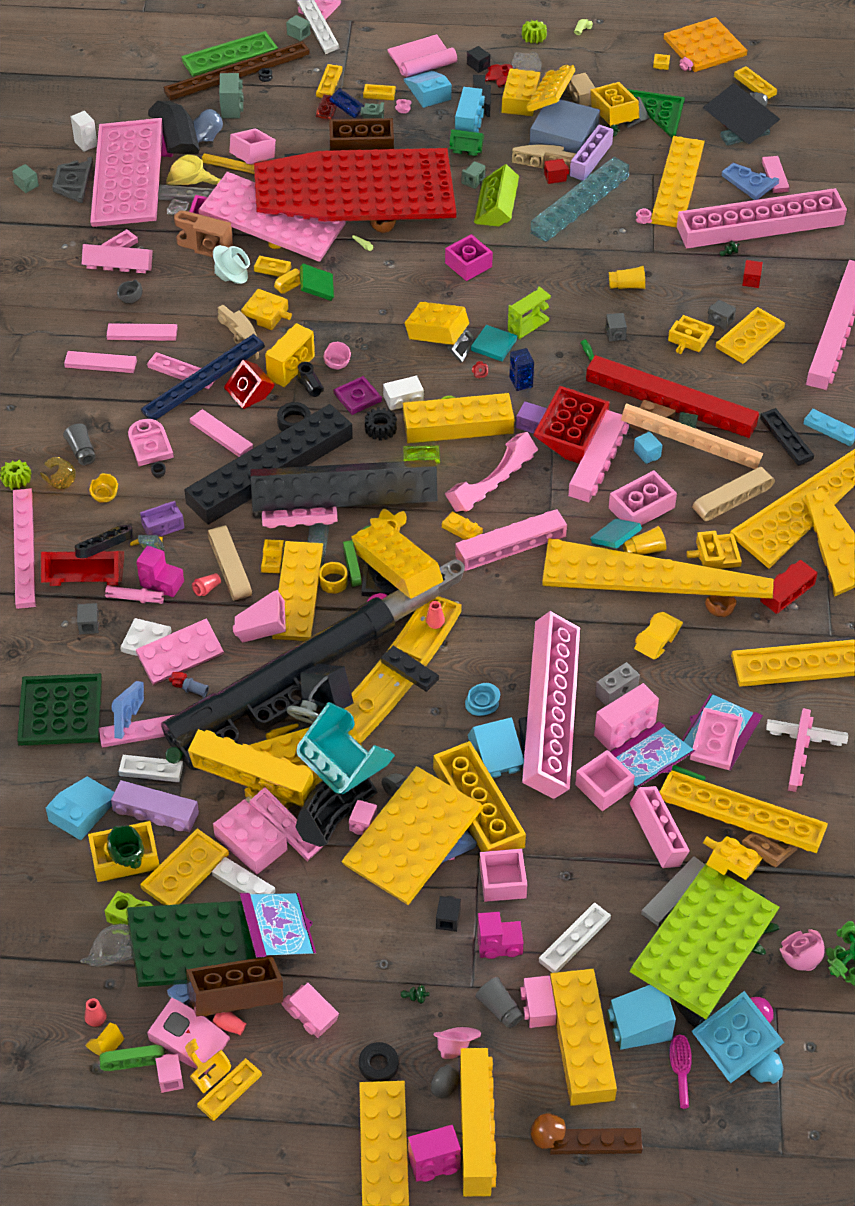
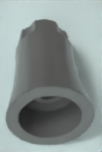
[63,424,95,466]
[475,977,524,1029]

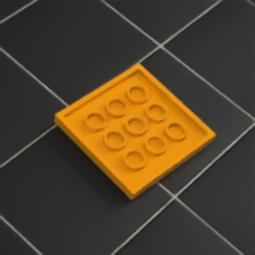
[663,17,748,72]

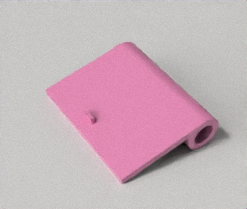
[388,34,457,78]

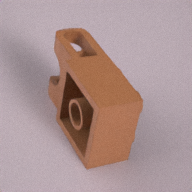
[174,211,233,257]

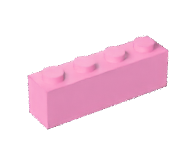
[82,244,153,274]
[629,786,690,868]

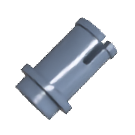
[182,678,209,697]

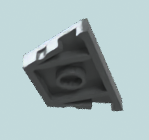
[52,157,93,203]

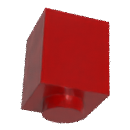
[544,159,569,184]
[742,260,763,288]

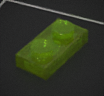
[403,445,440,464]

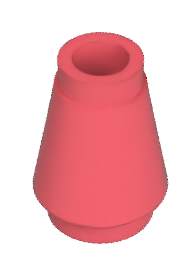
[192,573,221,596]
[426,601,445,629]
[84,998,107,1027]
[212,1012,247,1036]

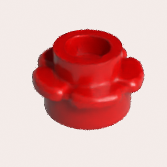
[472,361,489,379]
[169,672,187,688]

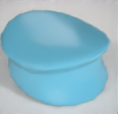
[465,683,500,716]

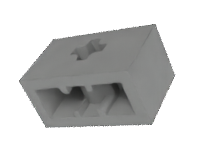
[595,662,640,706]

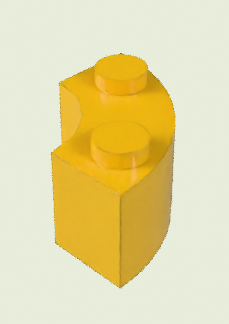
[634,612,683,659]

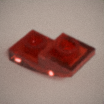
[316,94,339,119]

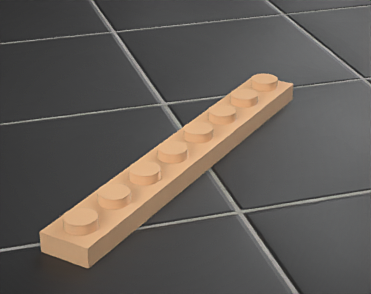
[621,403,763,469]

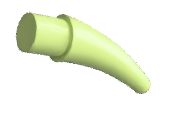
[352,235,373,251]

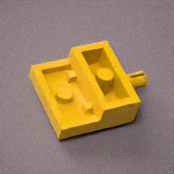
[241,289,292,330]
[668,315,714,354]
[687,531,742,569]
[703,836,763,880]

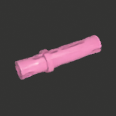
[105,585,164,604]

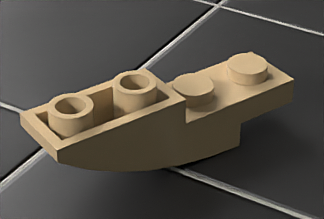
[512,145,576,169]
[218,305,259,360]

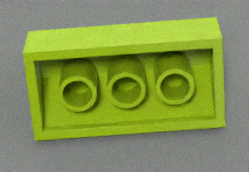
[474,164,519,226]

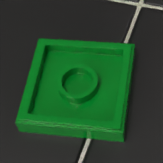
[300,263,334,301]

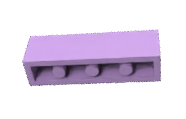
[570,125,613,181]
[111,780,199,832]

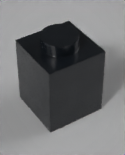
[467,46,491,73]
[436,896,461,932]

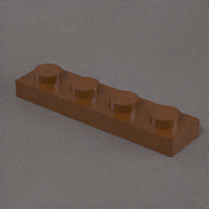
[550,1128,643,1155]

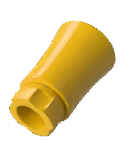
[609,266,645,289]
[622,526,667,555]

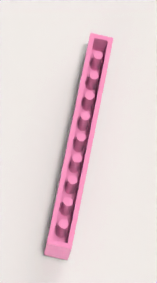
[806,260,855,390]

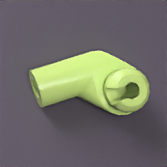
[574,19,593,35]

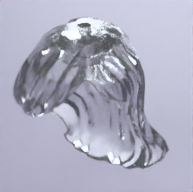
[80,924,133,967]

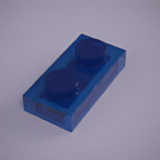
[330,88,364,118]

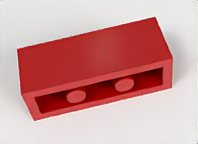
[760,560,818,614]

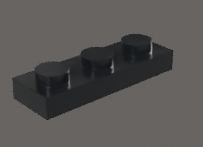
[381,645,439,692]

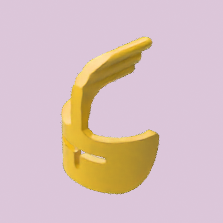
[185,1038,231,1093]

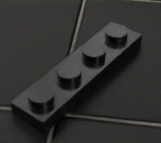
[760,408,814,466]

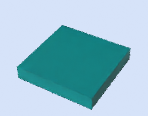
[471,325,517,361]
[590,519,642,548]

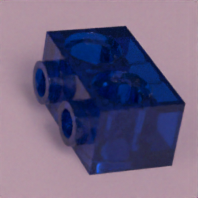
[509,348,534,391]

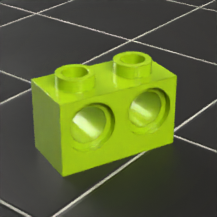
[105,891,153,931]

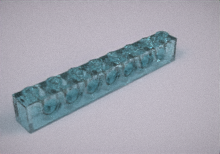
[531,157,629,242]

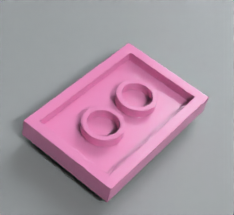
[690,707,743,770]

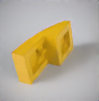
[261,539,284,573]

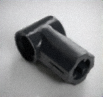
[298,362,324,397]

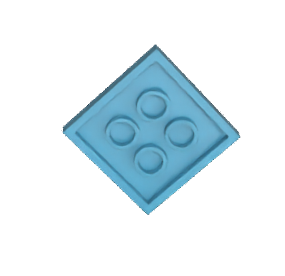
[692,991,784,1083]

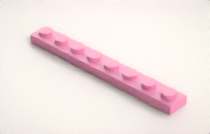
[13,488,36,609]

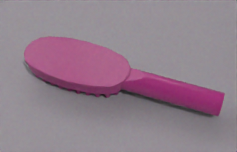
[669,1034,692,1109]

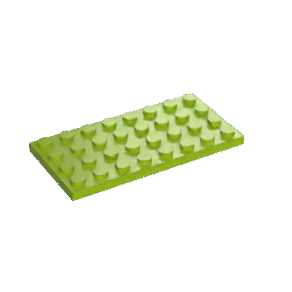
[630,864,780,1020]

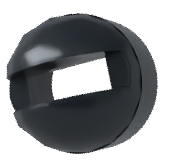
[151,462,166,478]

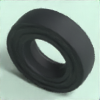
[359,1042,399,1082]

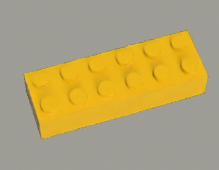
[403,393,514,443]
[351,520,443,599]
[188,729,315,807]
[433,741,526,852]
[550,969,617,1106]
[460,1048,497,1197]

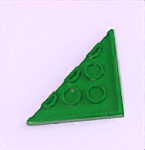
[627,89,685,139]

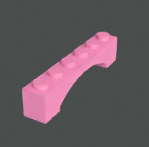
[445,432,538,512]

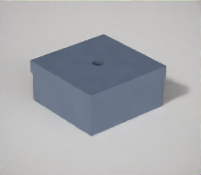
[529,99,600,154]

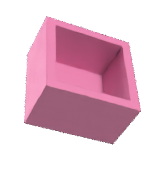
[229,128,276,164]
[575,750,635,811]
[479,849,527,902]

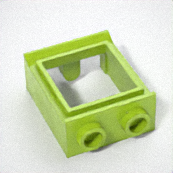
[508,287,551,339]

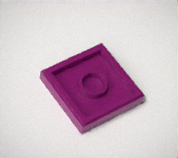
[333,376,382,415]

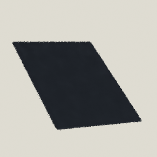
[703,83,780,144]

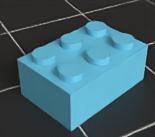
[455,87,485,133]

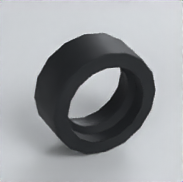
[277,402,311,431]

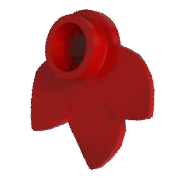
[485,64,513,87]

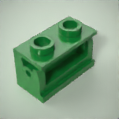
[449,129,484,156]

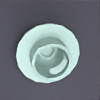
[213,245,250,284]

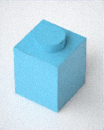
[634,431,662,464]

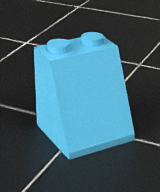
[467,717,524,778]
[607,985,676,1050]

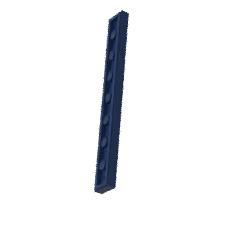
[141,334,265,420]

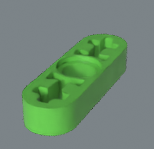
[343,540,362,587]
[99,1045,165,1071]

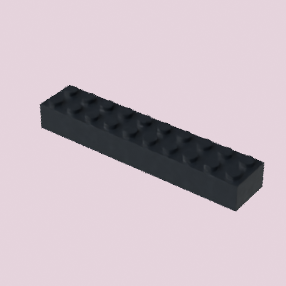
[184,404,353,525]
[250,459,438,512]

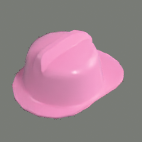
[433,1027,481,1059]

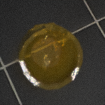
[40,457,76,490]

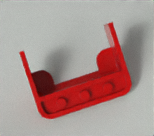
[41,551,124,586]

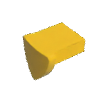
[85,1022,125,1056]

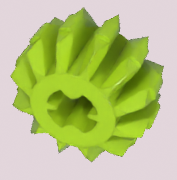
[522,20,547,44]
[0,459,31,490]

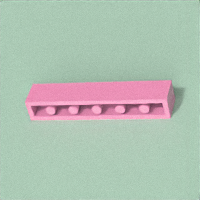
[568,410,629,502]
[455,509,567,571]

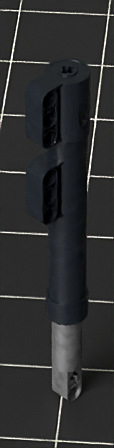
[161,560,465,770]

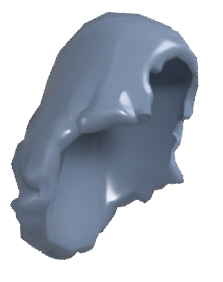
[193,109,223,143]

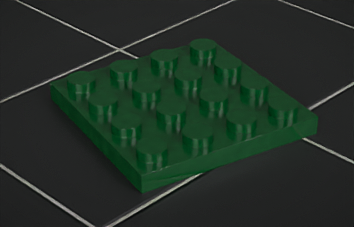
[17,673,102,746]

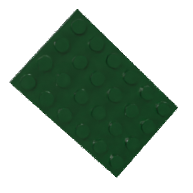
[126,901,260,987]

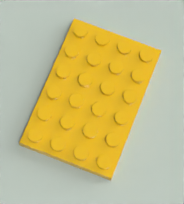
[342,766,483,905]

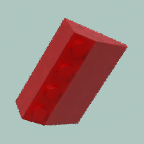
[533,386,610,464]

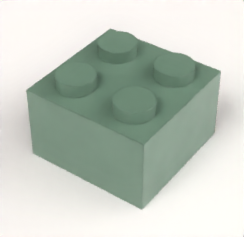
[219,73,244,119]

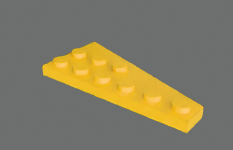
[805,488,855,597]

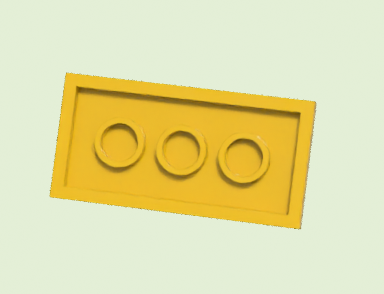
[715,307,785,364]
[140,828,229,905]

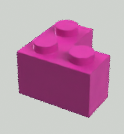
[136,545,184,597]
[477,912,524,959]

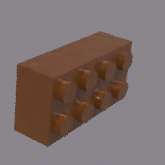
[329,118,394,151]
[186,956,283,1017]

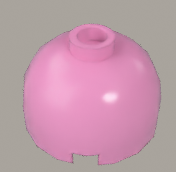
[780,929,825,971]

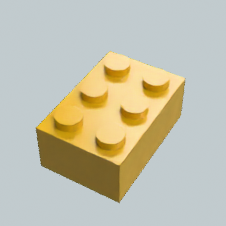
[502,69,540,116]
[590,82,639,126]
[404,302,469,345]
[265,323,315,387]
[88,821,159,882]

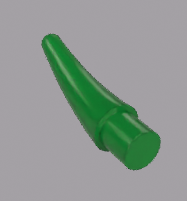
[580,339,594,362]

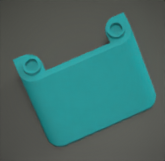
[296,702,395,794]

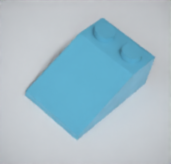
[404,71,452,108]
[46,776,115,840]

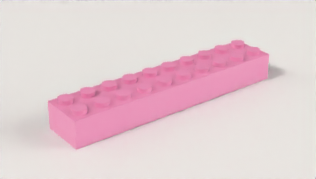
[677,188,847,249]
[522,611,580,799]

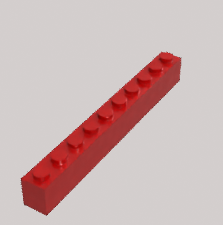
[586,355,759,438]

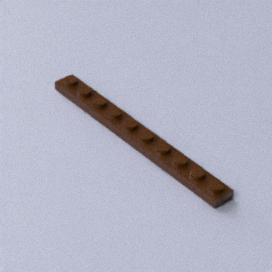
[163,41,310,101]

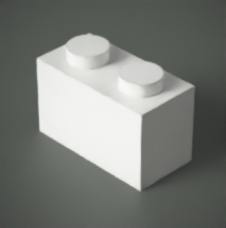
[71,111,97,152]
[383,376,424,410]

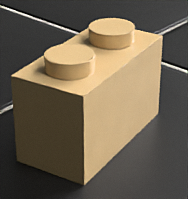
[566,73,595,106]

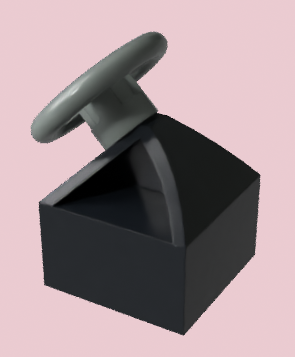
[287,664,354,724]

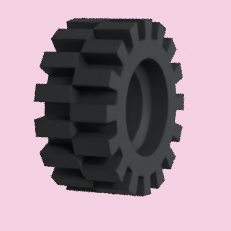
[365,407,397,441]

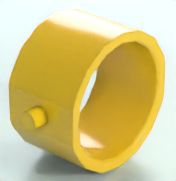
[319,562,348,594]

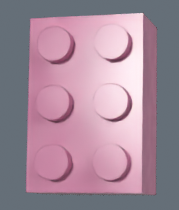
[609,471,677,526]
[594,683,659,751]
[213,799,287,875]

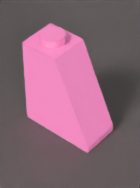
[233,590,286,643]

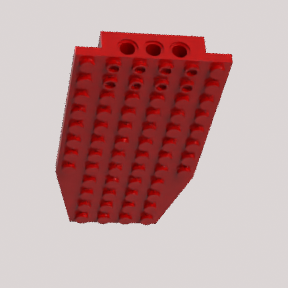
[254,148,457,222]

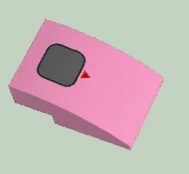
[147,998,230,1074]

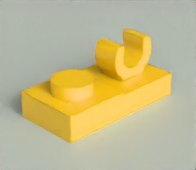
[442,511,483,540]

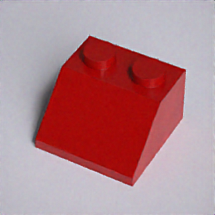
[224,360,275,409]

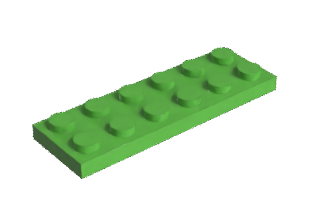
[181,31,278,77]

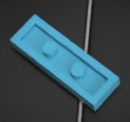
[803,409,855,447]

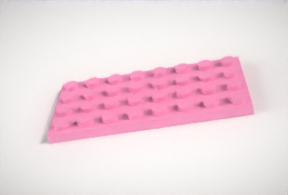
[90,118,163,227]
[199,172,346,262]

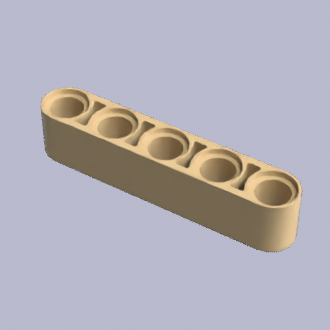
[692,467,775,521]
[207,525,252,601]

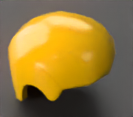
[89,473,118,503]

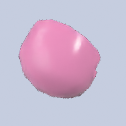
[323,342,351,370]

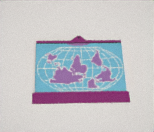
[682,693,763,771]
[610,721,695,788]
[240,893,316,957]

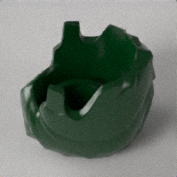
[107,826,144,869]

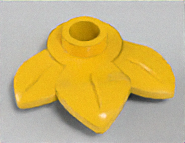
[370,509,407,532]

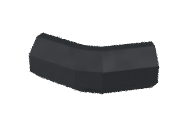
[148,101,200,154]
[295,778,378,847]

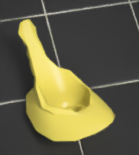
[166,155,221,185]

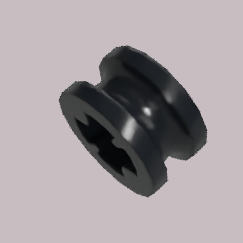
[259,68,273,82]

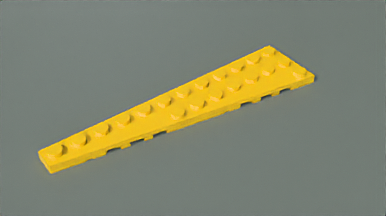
[730,449,855,569]
[542,538,774,599]

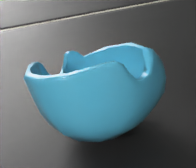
[749,1051,784,1084]

